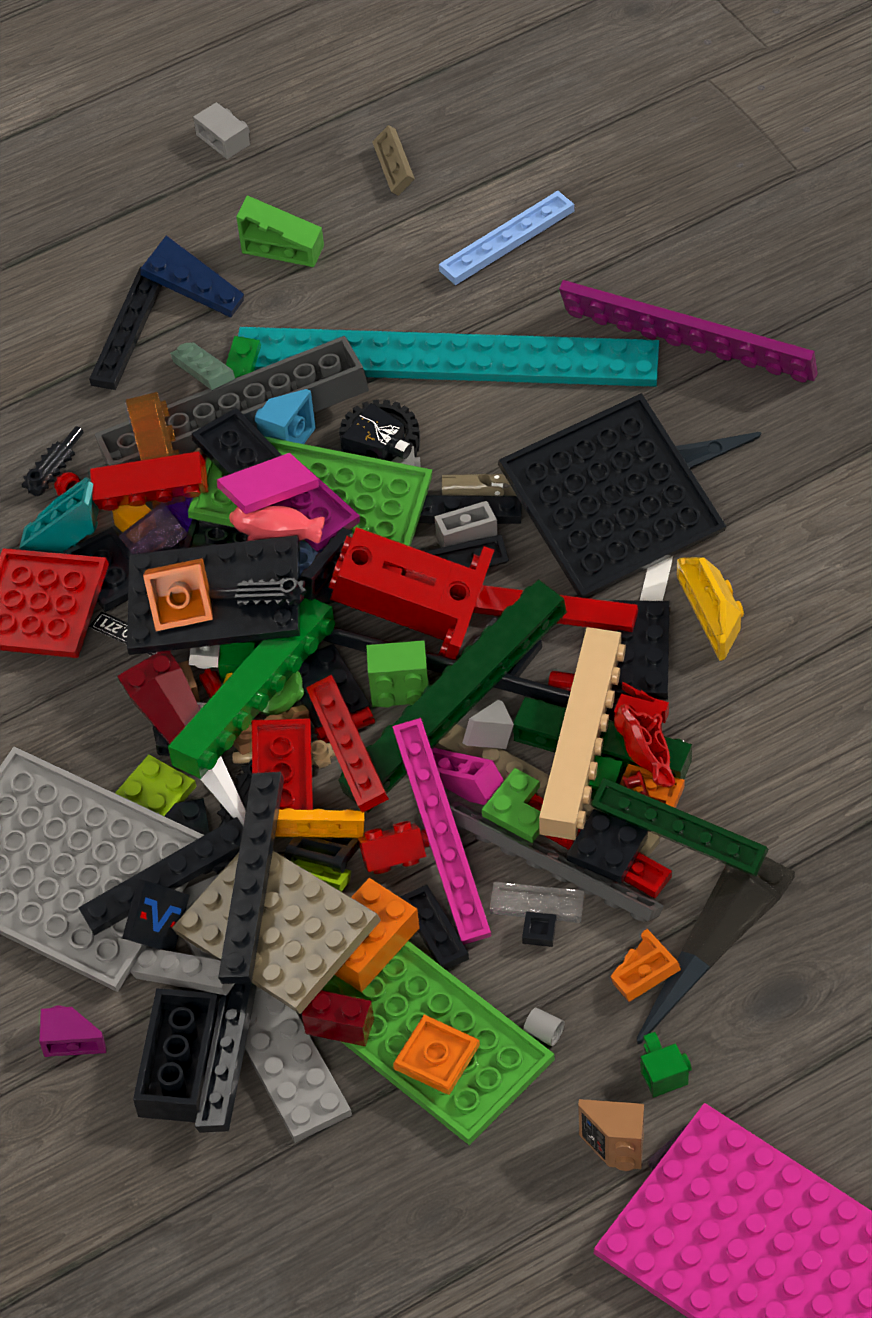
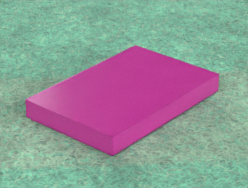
[217,453,319,514]

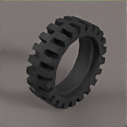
[339,399,420,461]

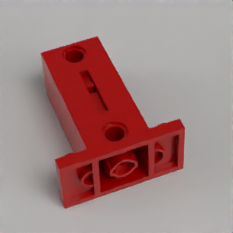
[328,527,494,660]

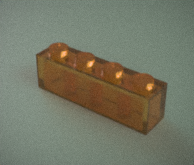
[126,392,186,509]

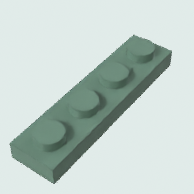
[170,342,235,390]

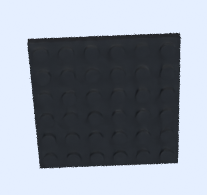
[498,393,726,598]

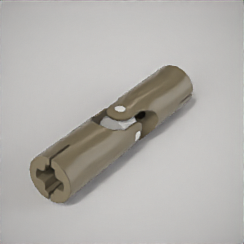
[442,474,517,496]

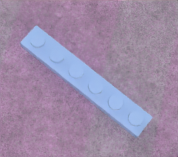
[439,191,574,285]

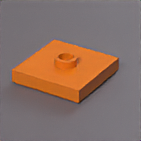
[393,1015,480,1095]

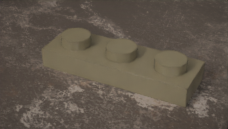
[372,125,415,196]

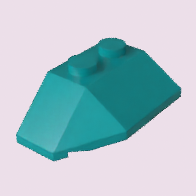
[19,477,99,553]

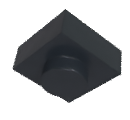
[522,911,557,947]

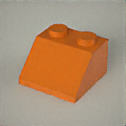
[143,558,213,631]

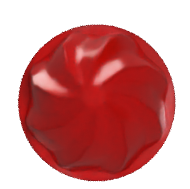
[54,472,80,496]

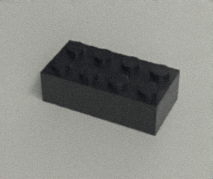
[133,988,220,1123]

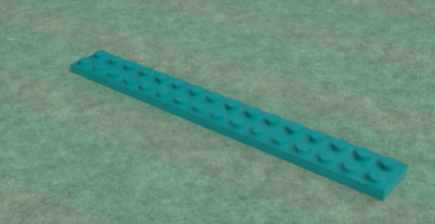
[238,327,659,387]

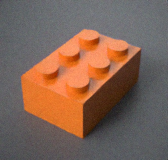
[334,878,419,992]

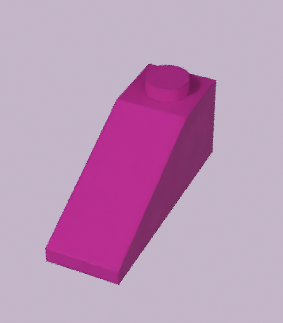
[431,748,504,805]

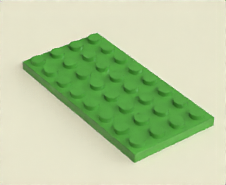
[188,436,432,546]
[321,941,555,1145]

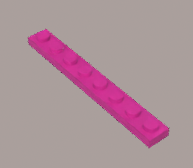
[392,718,491,945]

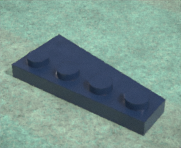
[140,235,244,317]

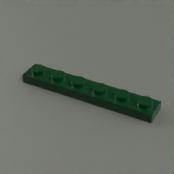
[591,778,769,877]

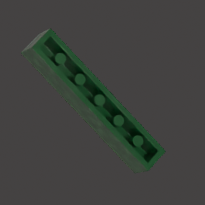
[513,697,692,780]

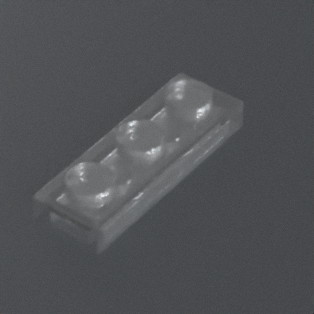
[490,882,585,923]

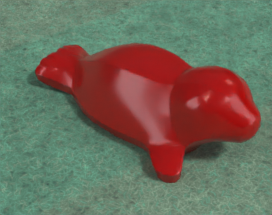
[614,704,675,788]

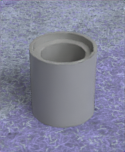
[523,1007,565,1046]

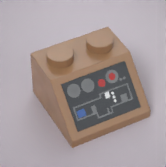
[578,1099,644,1171]

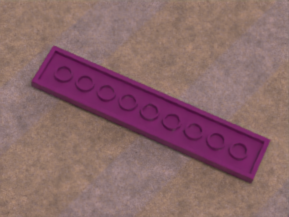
[559,280,818,382]

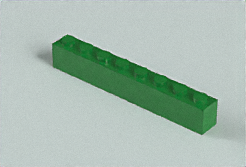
[168,598,335,779]

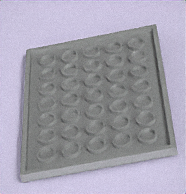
[0,747,204,992]

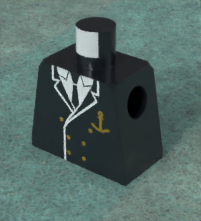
[342,403,412,461]

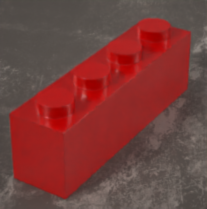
[90,451,208,511]

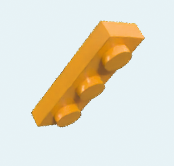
[275,808,364,838]

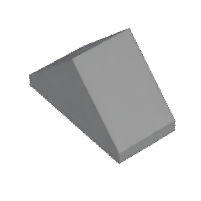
[462,700,514,749]

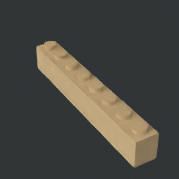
[539,627,626,840]

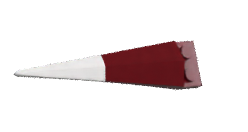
[117,651,246,826]

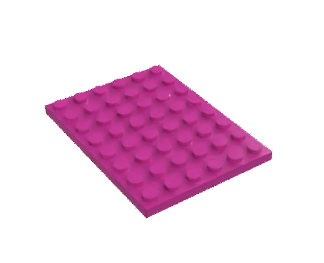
[593,1103,872,1318]

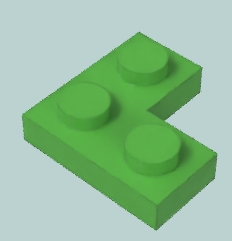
[482,768,541,843]

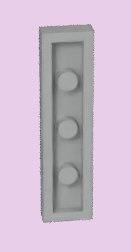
[130,947,234,995]

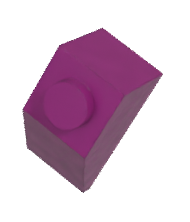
[39,1005,106,1057]

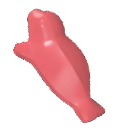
[229,505,325,543]

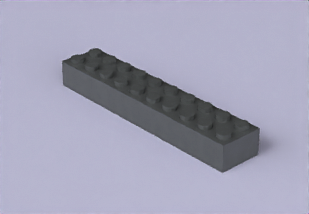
[95,336,369,466]

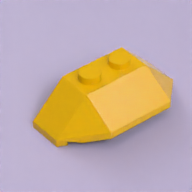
[677,557,744,661]

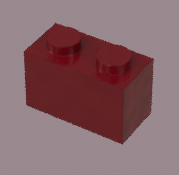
[302,991,374,1047]

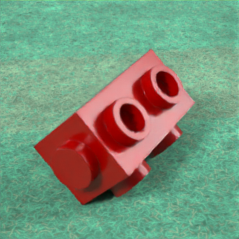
[358,821,429,874]

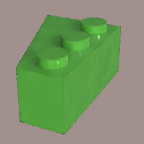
[236,195,324,267]

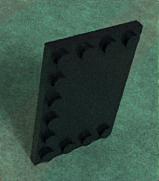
[127,535,300,655]

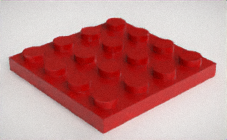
[0,548,109,658]

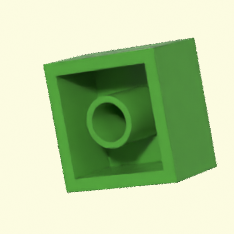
[366,640,429,708]

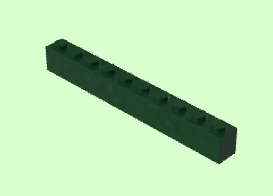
[338,579,567,813]

